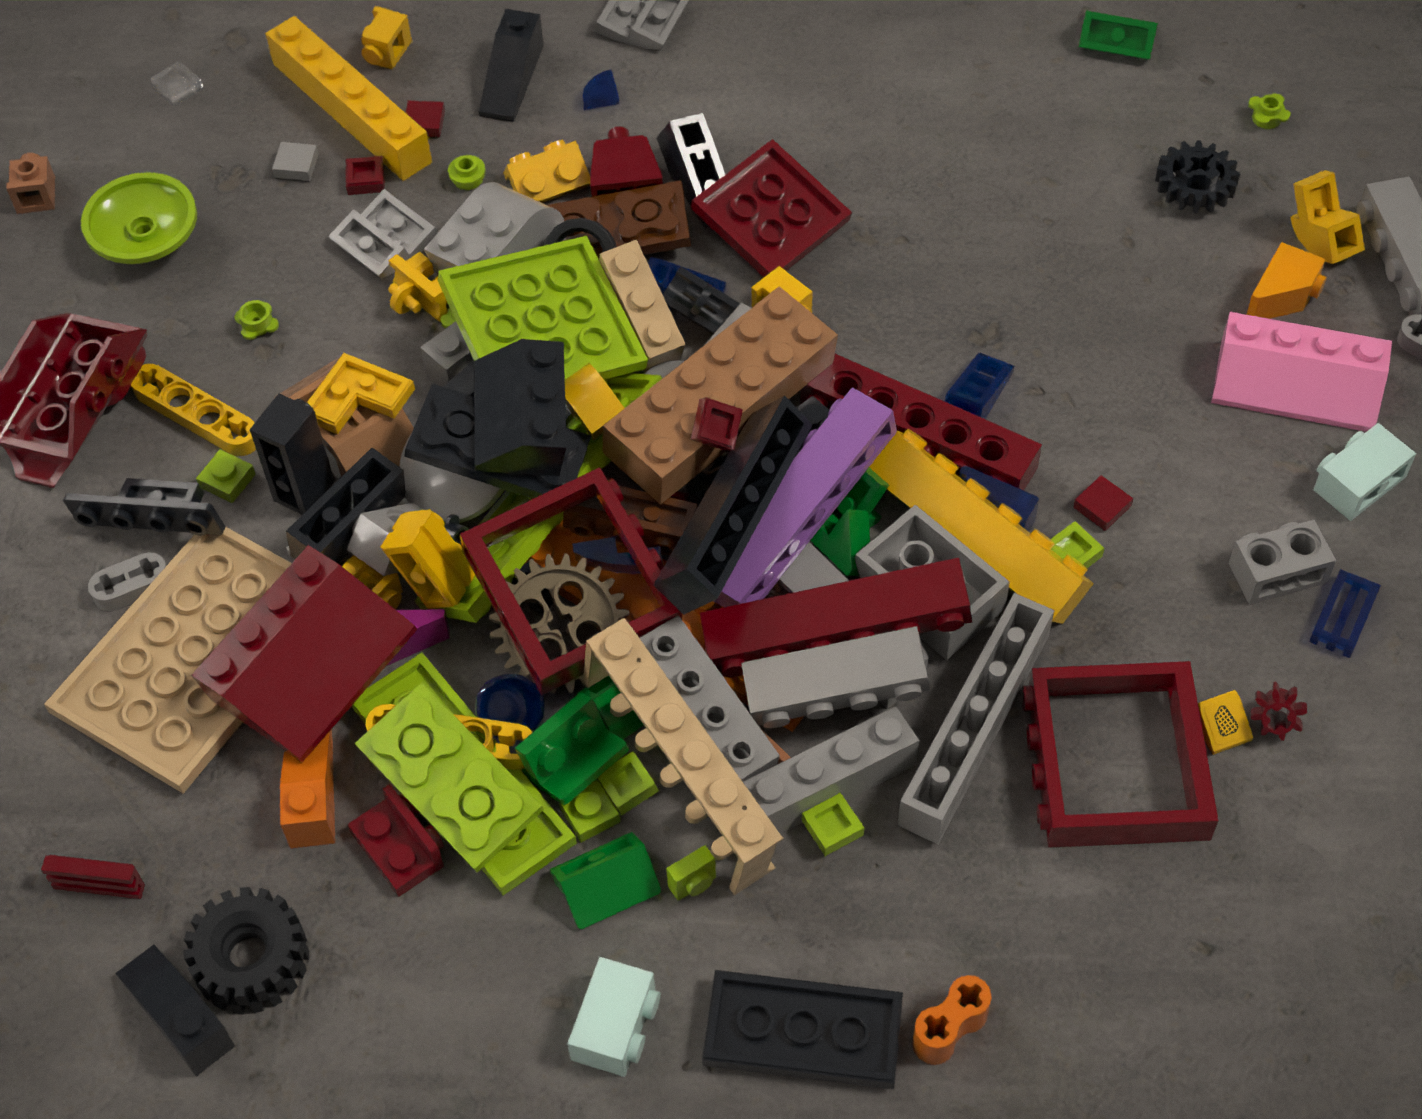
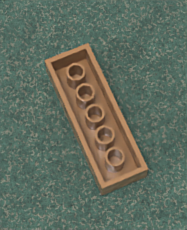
[602,286,838,505]

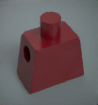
[590,126,663,197]

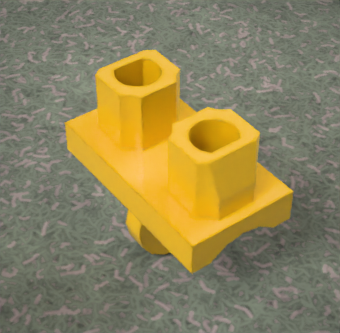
[388,252,447,322]

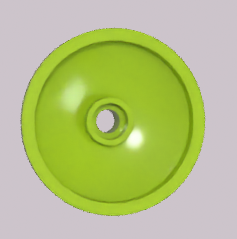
[81,172,197,264]

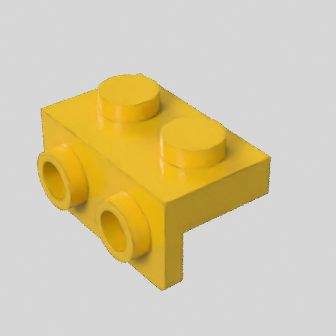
[503,140,590,203]

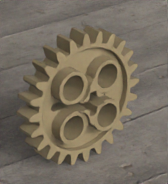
[489,554,629,695]

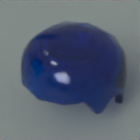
[475,674,545,739]

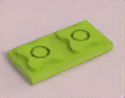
[355,682,544,873]

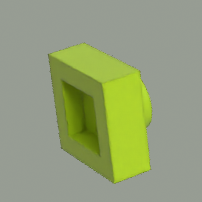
[196,449,256,503]
[1051,521,1104,568]
[598,751,659,815]
[559,780,620,843]
[802,792,864,856]
[666,845,716,901]

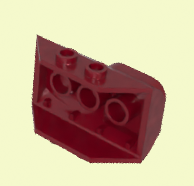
[0,313,147,488]

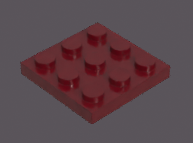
[691,139,852,277]

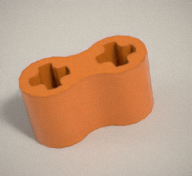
[912,975,992,1065]

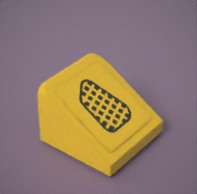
[1198,690,1253,755]

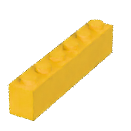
[265,15,432,181]
[869,429,1094,624]

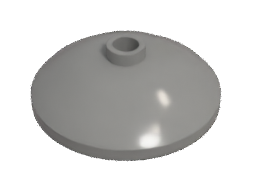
[399,433,504,524]

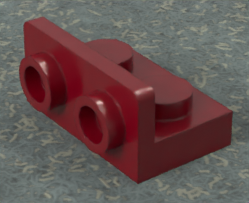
[347,784,444,897]

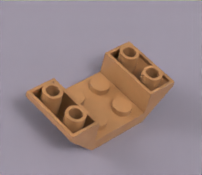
[274,356,414,477]

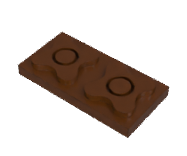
[547,180,691,260]

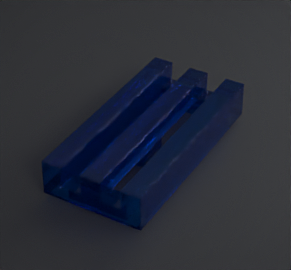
[1309,569,1381,658]

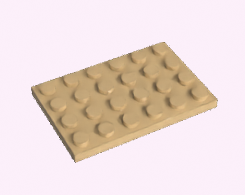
[44,527,292,794]

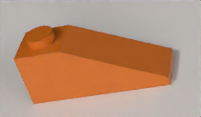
[280,729,335,849]

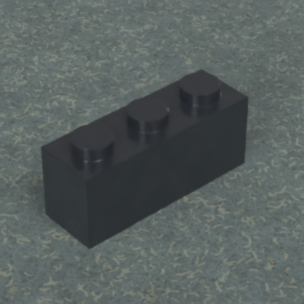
[249,393,335,515]
[286,448,406,563]

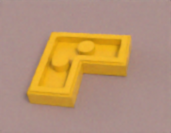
[307,353,415,434]

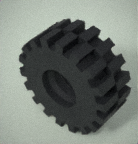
[183,887,309,1014]

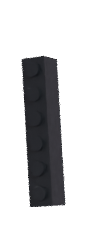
[653,395,813,615]

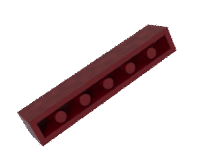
[700,557,972,678]

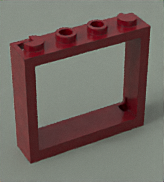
[460,467,683,695]
[1022,661,1219,848]

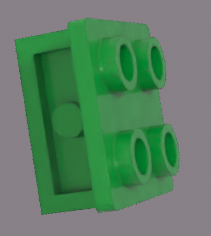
[515,692,629,805]

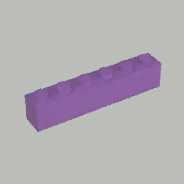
[714,387,897,607]

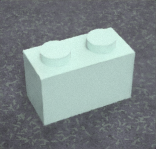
[1313,423,1416,521]
[567,957,661,1077]

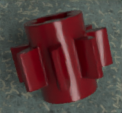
[1250,682,1307,741]

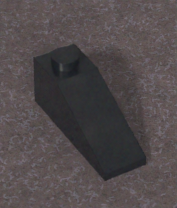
[479,9,544,122]
[656,113,725,228]
[115,944,235,1077]

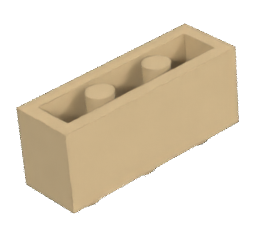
[599,239,686,373]

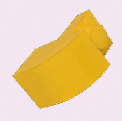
[1290,170,1365,264]
[565,363,625,440]

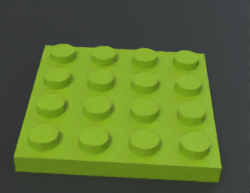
[437,236,648,380]

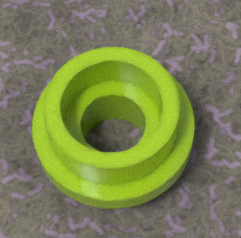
[448,155,486,190]

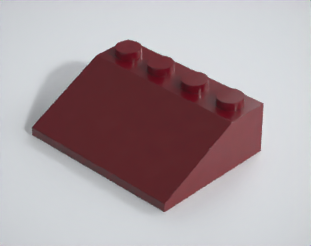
[191,545,417,763]

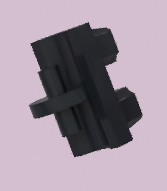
[663,266,740,335]

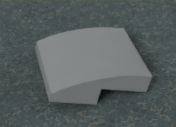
[593,0,689,50]
[328,189,438,279]

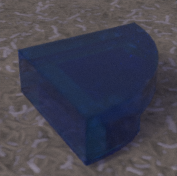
[583,69,620,110]

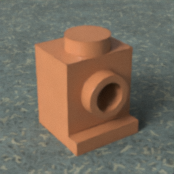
[6,153,55,214]

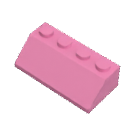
[1211,312,1392,432]

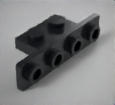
[63,478,226,536]

